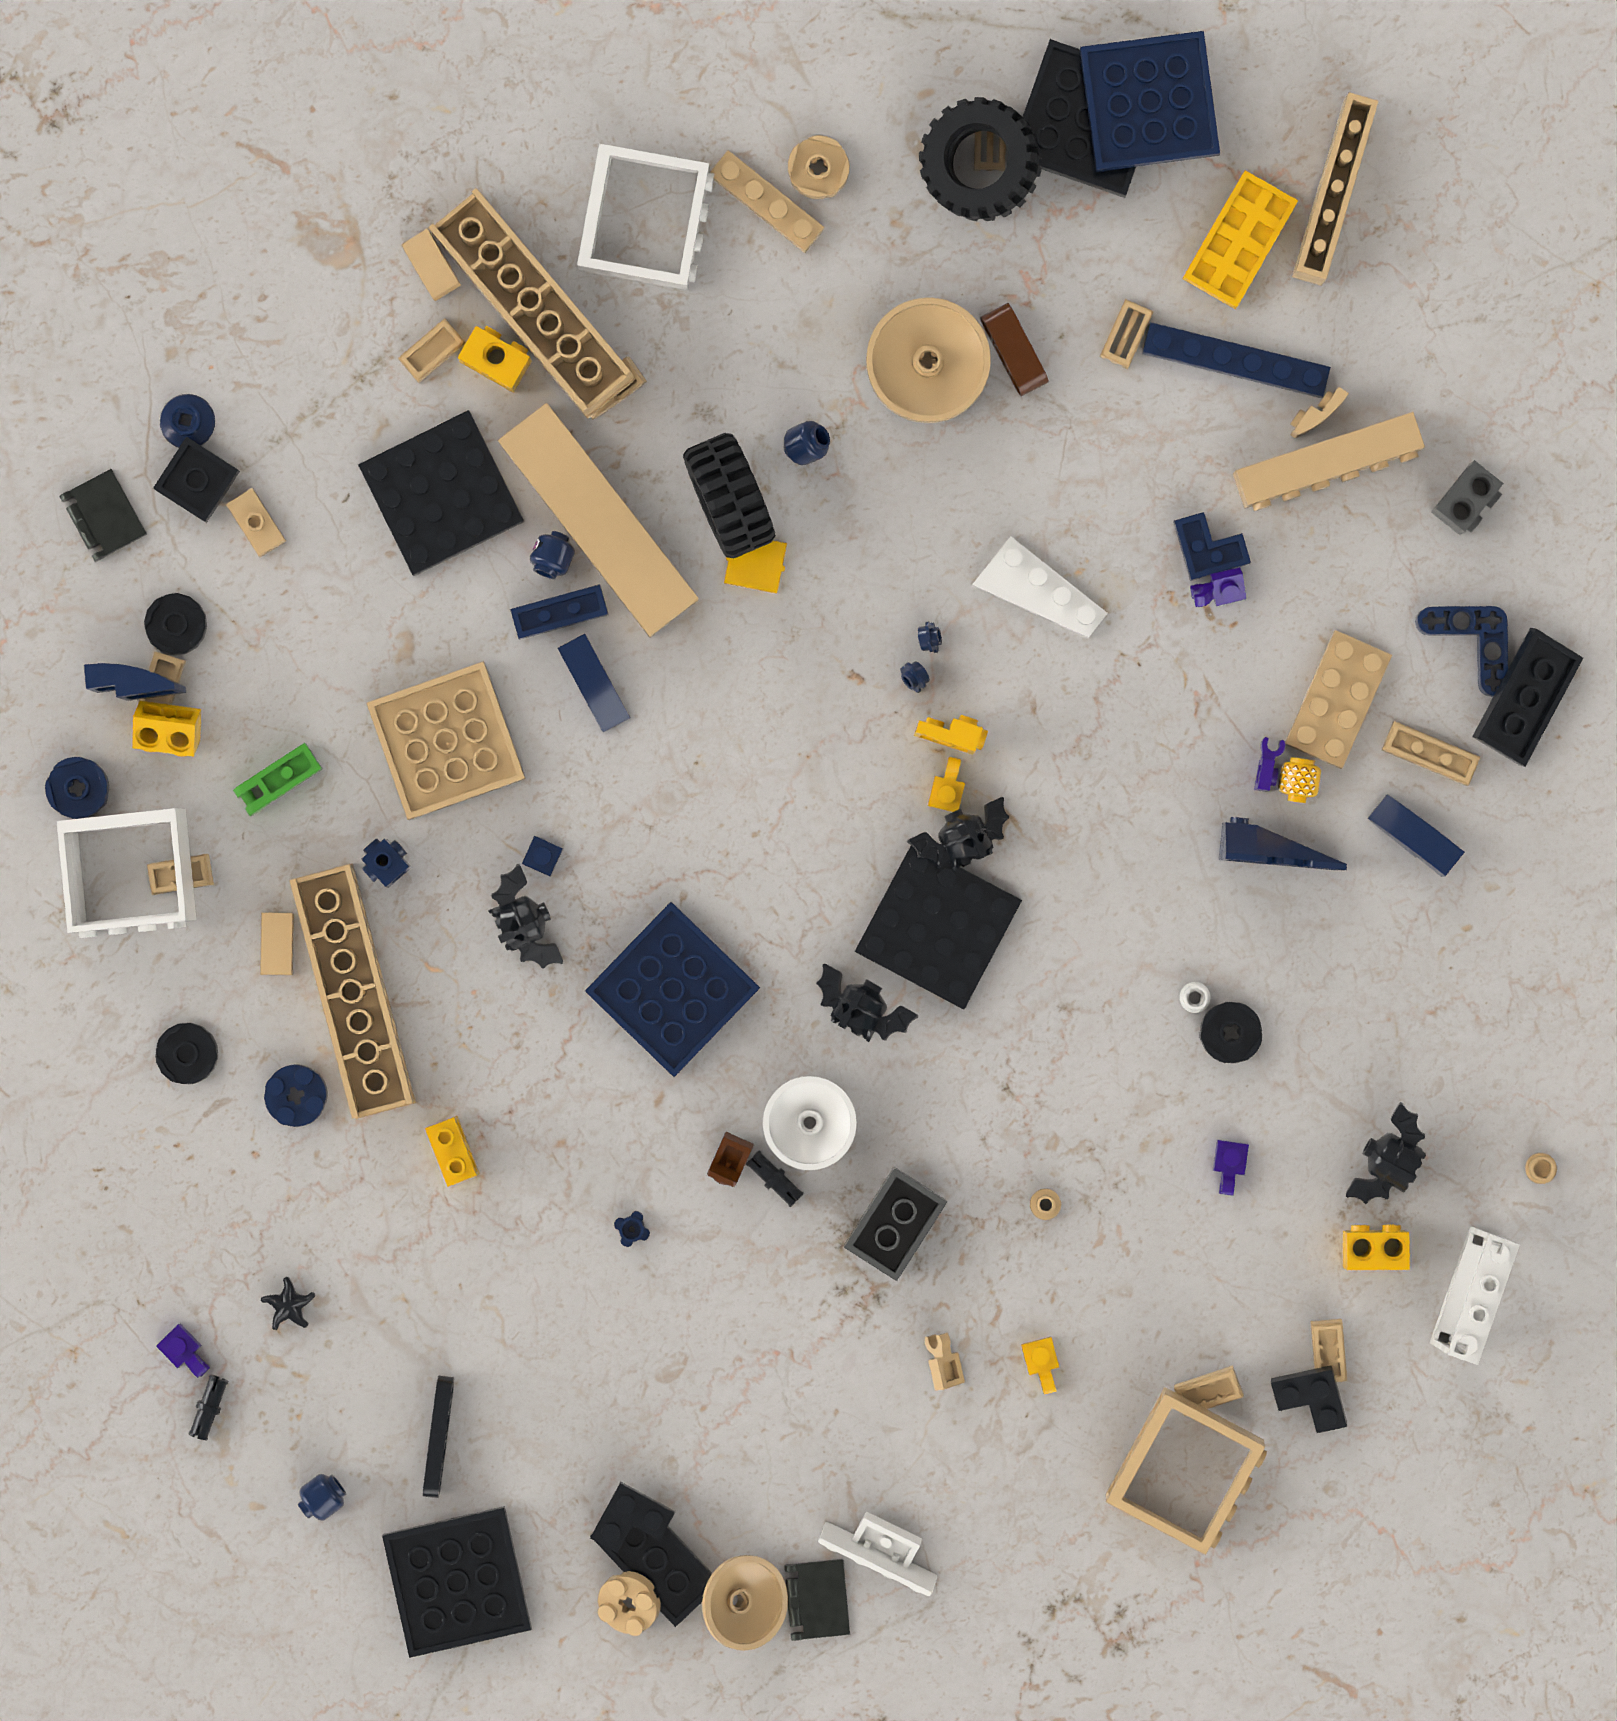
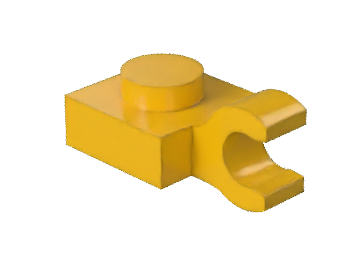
[928,757,965,812]
[1021,1337,1059,1395]

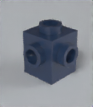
[361,838,412,888]

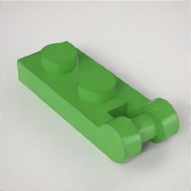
[233,743,323,816]

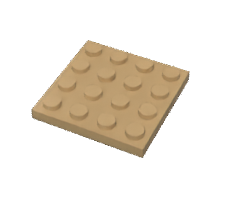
[366,661,526,820]

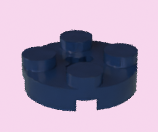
[45,757,109,819]
[264,1064,328,1127]

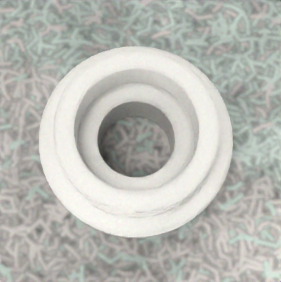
[1179,982,1211,1013]

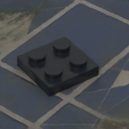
[153,436,240,523]

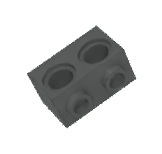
[1431,460,1504,535]

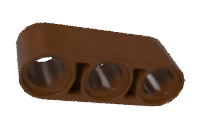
[980,303,1049,396]

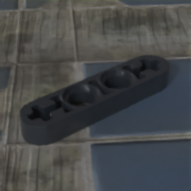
[423,1375,454,1498]

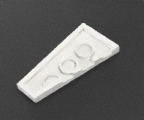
[972,536,1108,638]

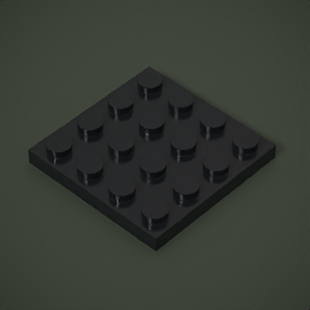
[1023,39,1136,198]
[358,410,524,576]
[854,846,1022,1010]
[382,1506,532,1658]

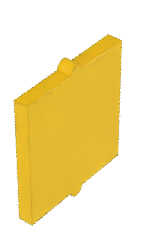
[724,541,787,594]

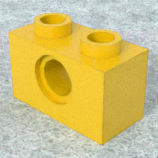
[458,326,532,393]

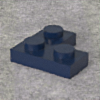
[1173,512,1251,581]

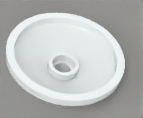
[763,1076,857,1170]

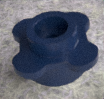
[918,621,942,653]
[900,661,930,693]
[614,1211,650,1247]

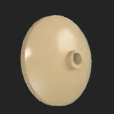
[702,1555,788,1651]

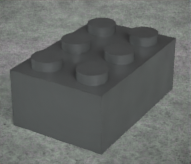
[844,1167,947,1281]

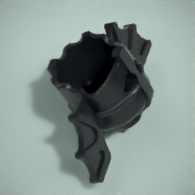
[907,797,1009,872]
[488,864,563,968]
[816,964,919,1042]
[1346,1102,1426,1204]

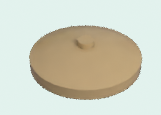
[866,298,991,423]

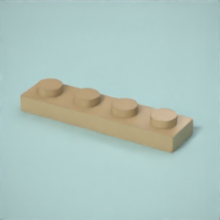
[710,150,824,253]

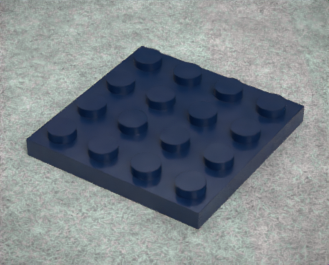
[1080,31,1220,172]
[585,902,760,1077]

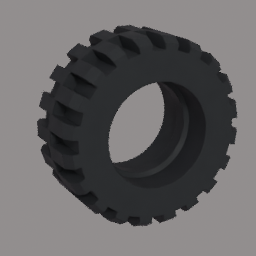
[919,97,1042,221]
[683,433,776,559]

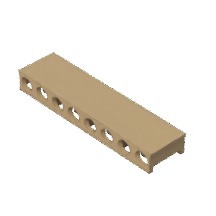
[428,188,635,419]
[497,403,699,638]
[289,863,416,1119]

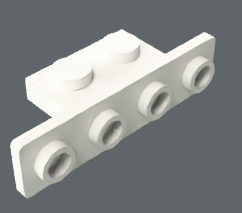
[818,1512,937,1596]

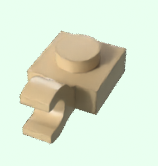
[925,1333,965,1391]

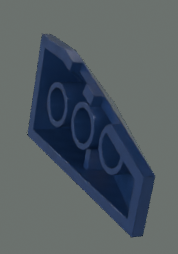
[1219,817,1347,871]

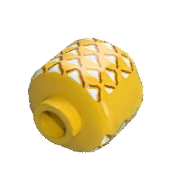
[1278,757,1321,803]

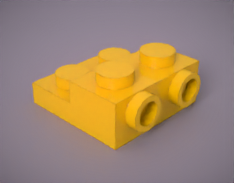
[914,715,988,755]

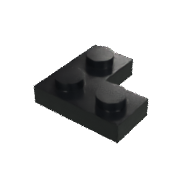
[1271,1365,1347,1433]
[590,1481,675,1553]

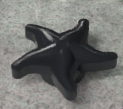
[261,1277,315,1330]

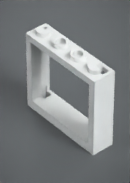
[577,143,714,290]
[57,808,196,938]
[1430,1226,1520,1365]

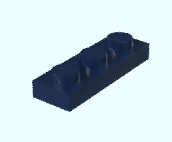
[510,584,609,640]

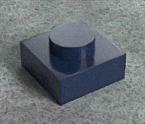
[522,836,563,877]

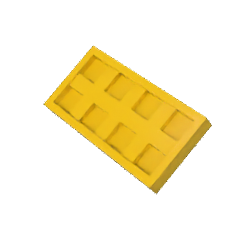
[1182,170,1298,309]

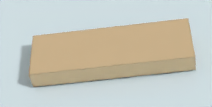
[1382,721,1480,786]

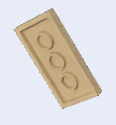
[1285,630,1392,769]

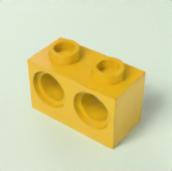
[132,701,201,757]
[425,1116,480,1187]
[1343,1224,1410,1270]

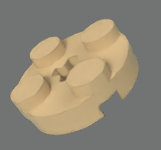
[788,135,850,199]
[597,1571,661,1636]

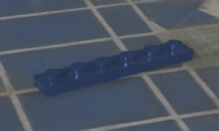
[1142,322,1331,399]

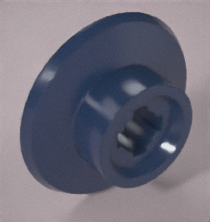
[160,394,215,448]

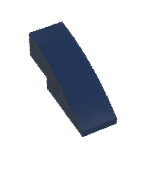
[558,634,630,732]
[84,663,186,701]
[1367,794,1465,877]

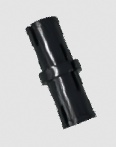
[746,1150,804,1207]
[188,1375,229,1441]

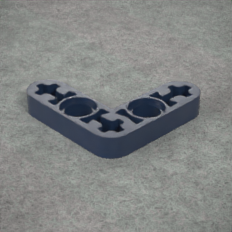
[1415,606,1508,697]

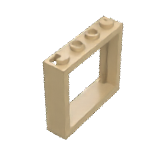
[1106,1387,1267,1555]

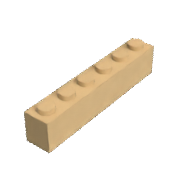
[1292,92,1379,286]
[1233,412,1425,511]

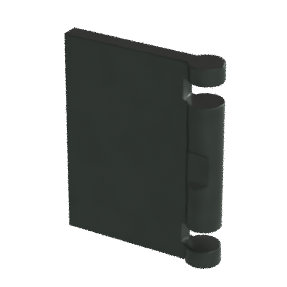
[59,469,147,562]
[784,1559,850,1641]

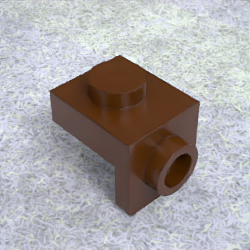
[707,1132,754,1187]

